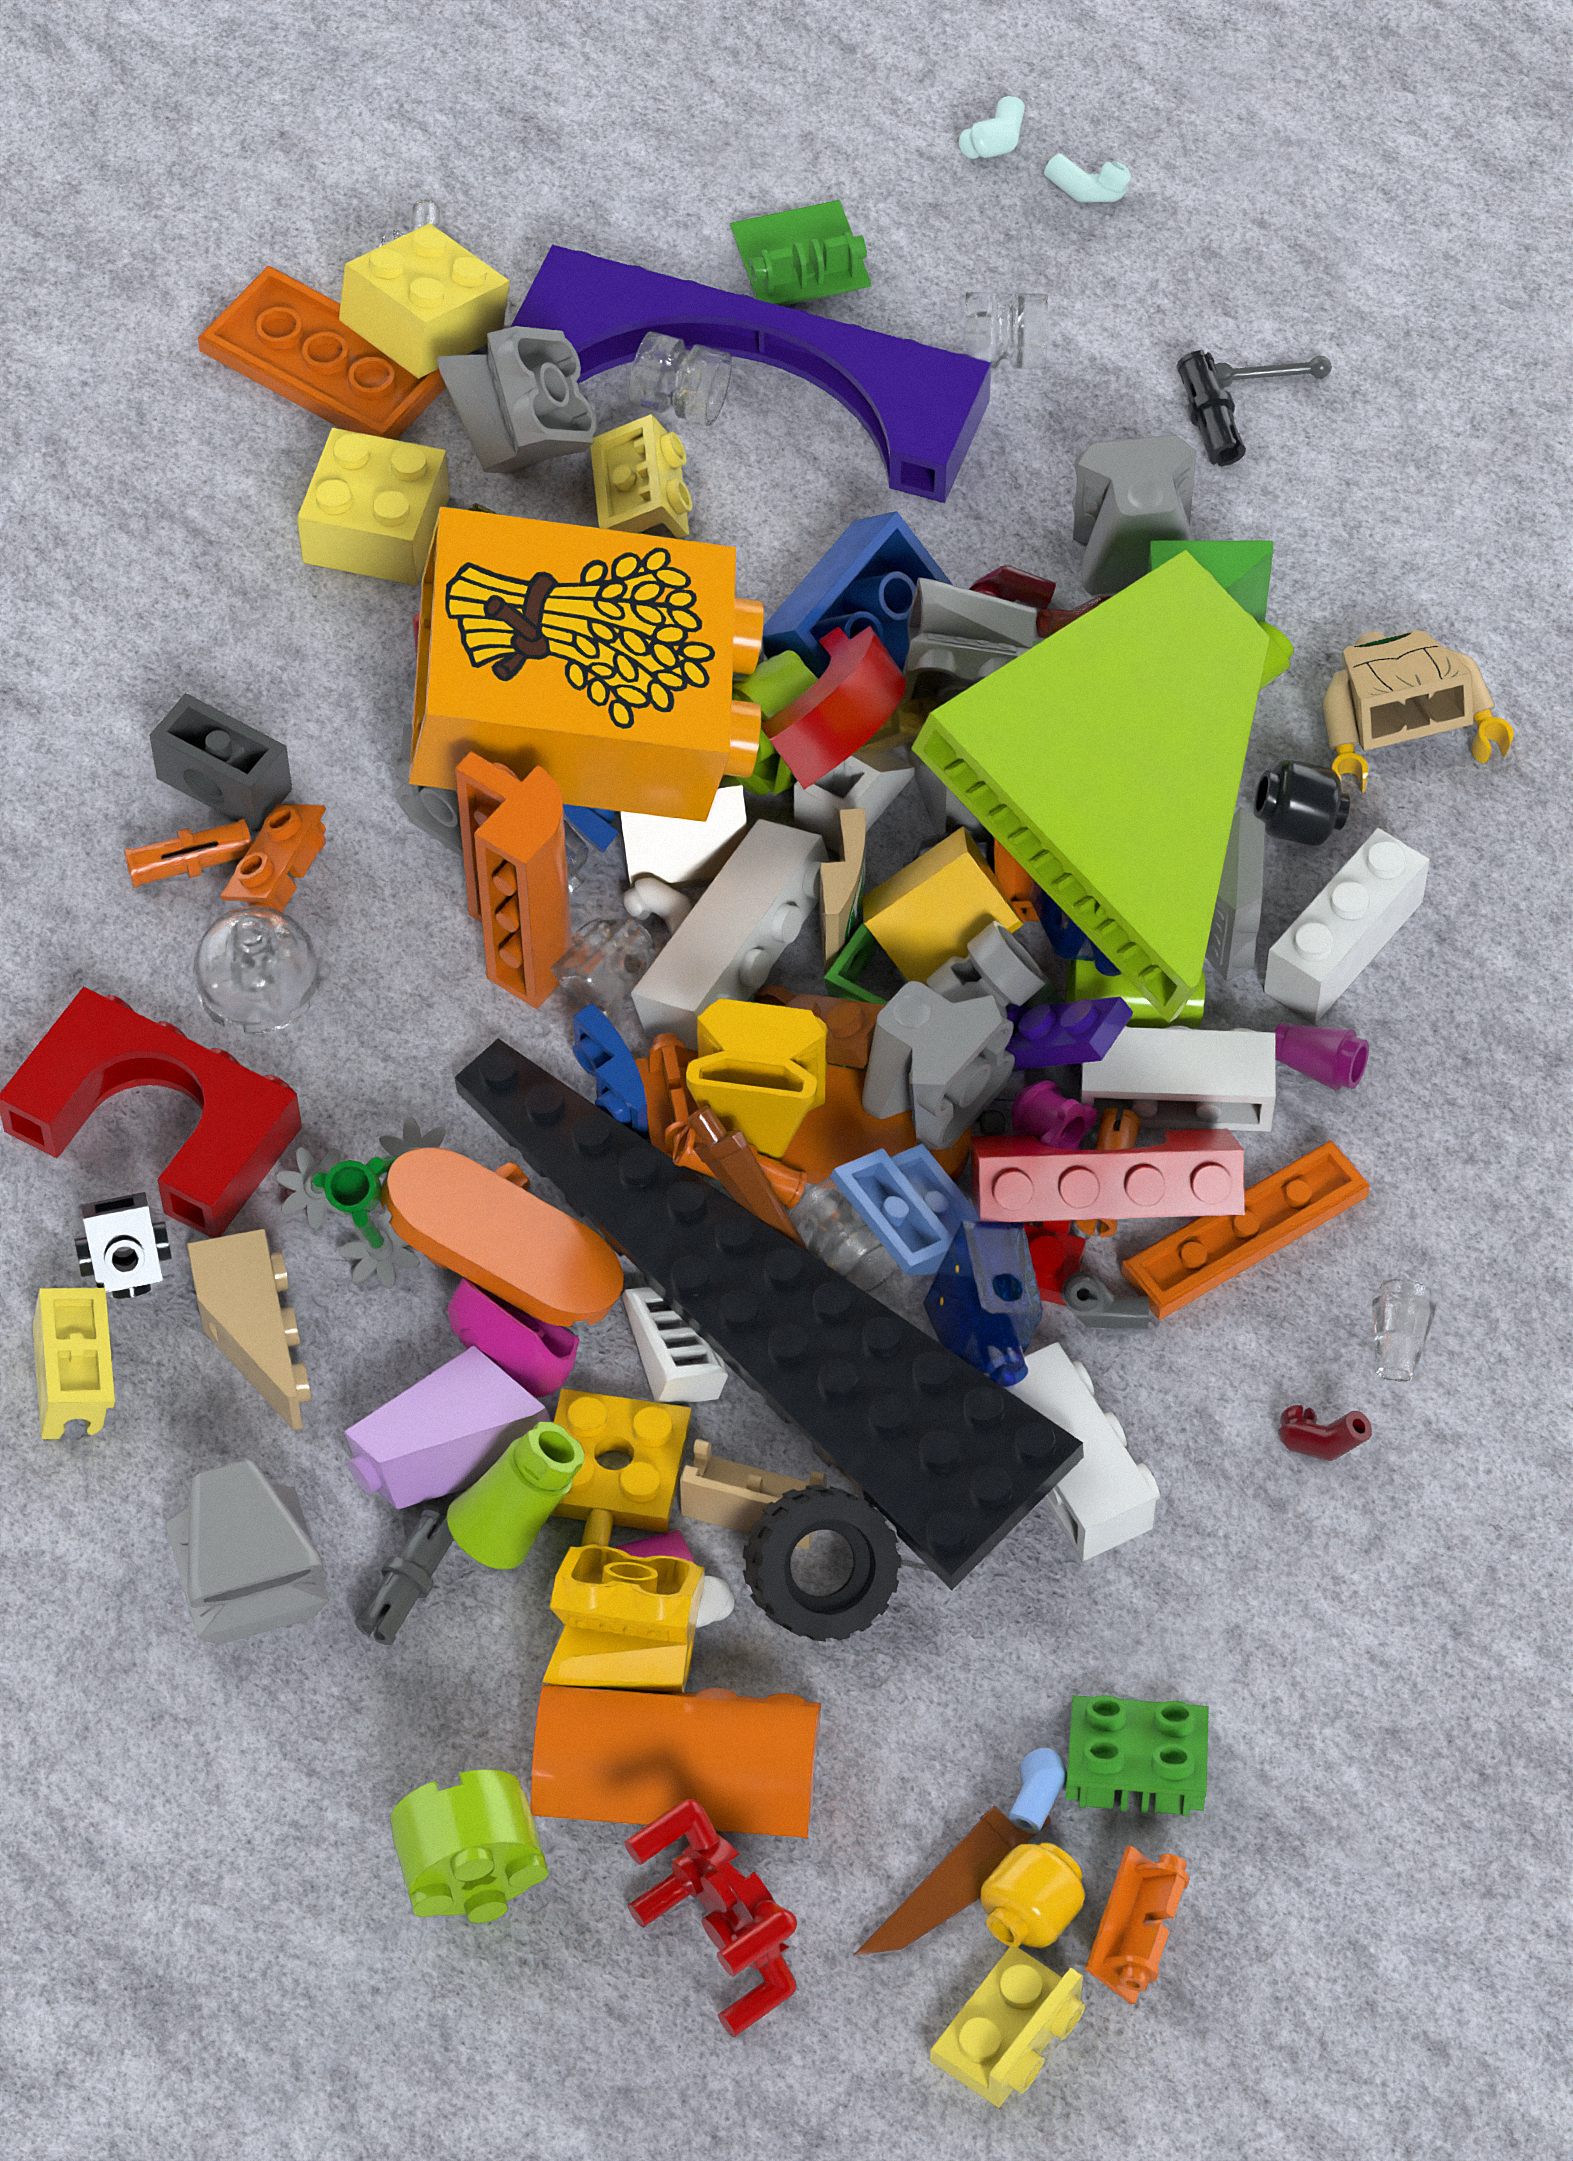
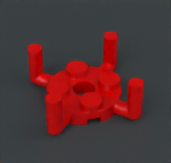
[624,1799,797,2037]

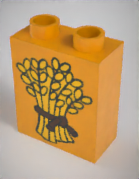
[408,506,764,822]

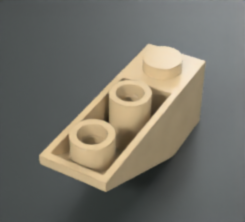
[187,1229,312,1430]

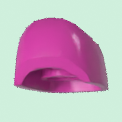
[446,1277,580,1398]

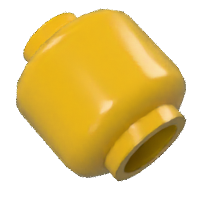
[980,1843,1085,1948]

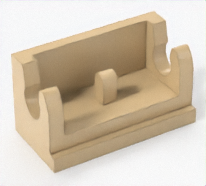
[680,1439,828,1550]

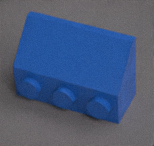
[763,511,953,679]

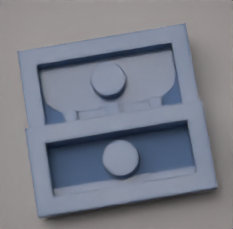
[830,1143,999,1275]

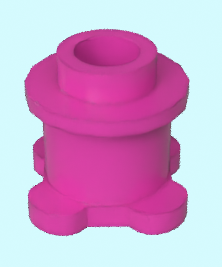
[1011,1080,1098,1150]

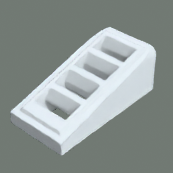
[622,1287,728,1405]

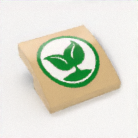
[820,808,866,986]

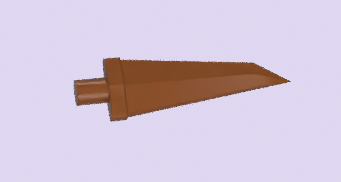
[688,1105,809,1253]
[853,1806,1051,1955]

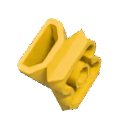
[686,998,828,1161]
[542,1545,705,1693]

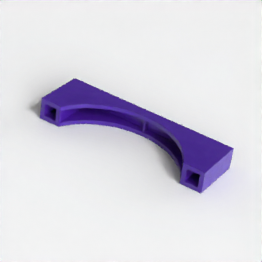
[511,244,991,503]

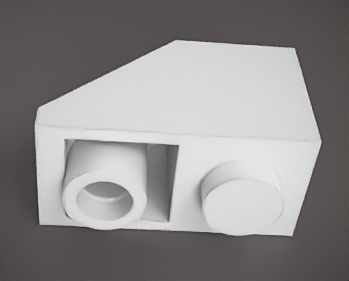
[794,741,915,854]

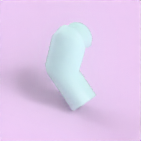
[959,96,1025,160]
[1044,154,1131,202]

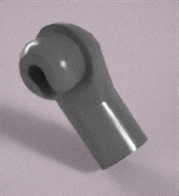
[1061,1271,1149,1329]

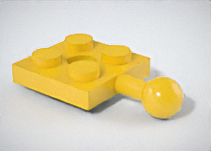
[551,1388,692,1546]

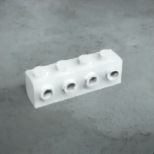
[631,819,830,1051]

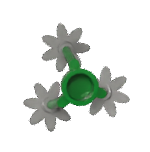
[275,1117,445,1289]

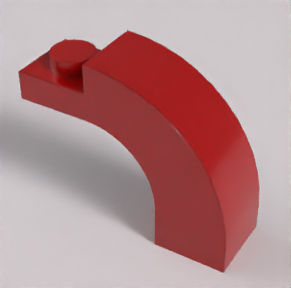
[761,626,906,790]

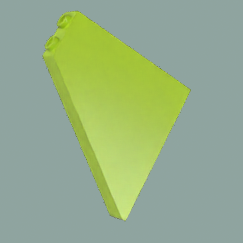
[911,550,1270,1023]

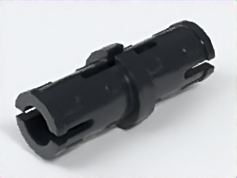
[1177,350,1246,467]

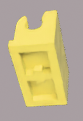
[33,1288,115,1439]

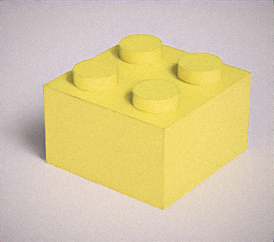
[339,223,510,379]
[297,428,450,586]

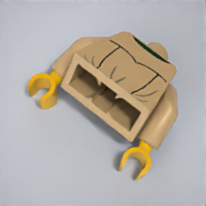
[1322,630,1514,793]

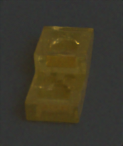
[854,696,946,754]

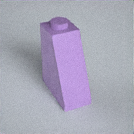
[344,1345,551,1510]

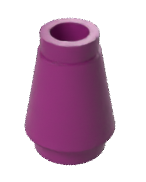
[1274,1022,1369,1091]

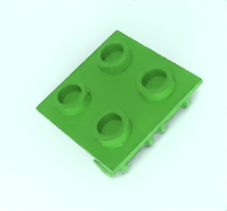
[730,200,871,306]
[1065,1695,1209,1817]

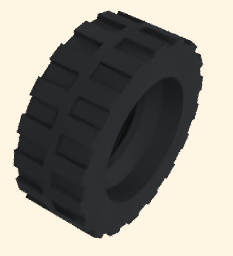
[742,1485,901,1642]

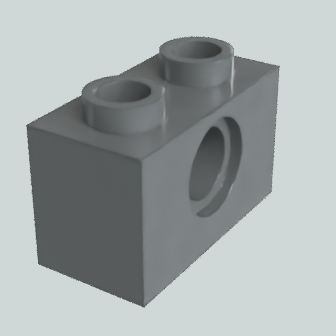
[149,693,292,832]

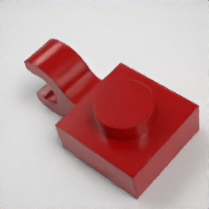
[1023,1220,1086,1306]

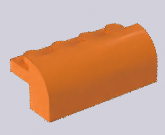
[455,751,573,1009]
[530,1684,821,1838]

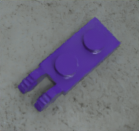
[1005,996,1133,1069]

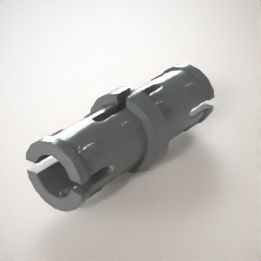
[354,1510,455,1645]

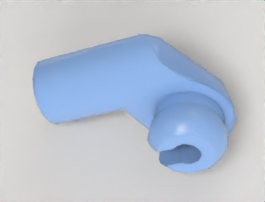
[1008,1748,1067,1833]

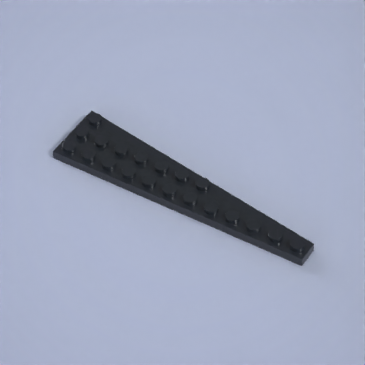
[454,1038,1084,1590]

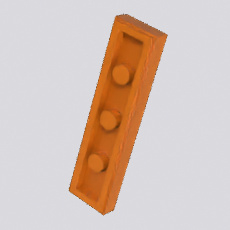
[1121,1140,1370,1320]

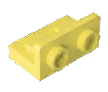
[590,414,692,539]
[930,1947,1086,2108]

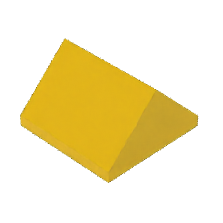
[862,826,1024,987]

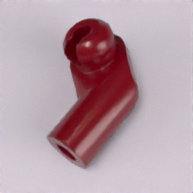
[969,565,1056,610]
[1278,1405,1372,1461]

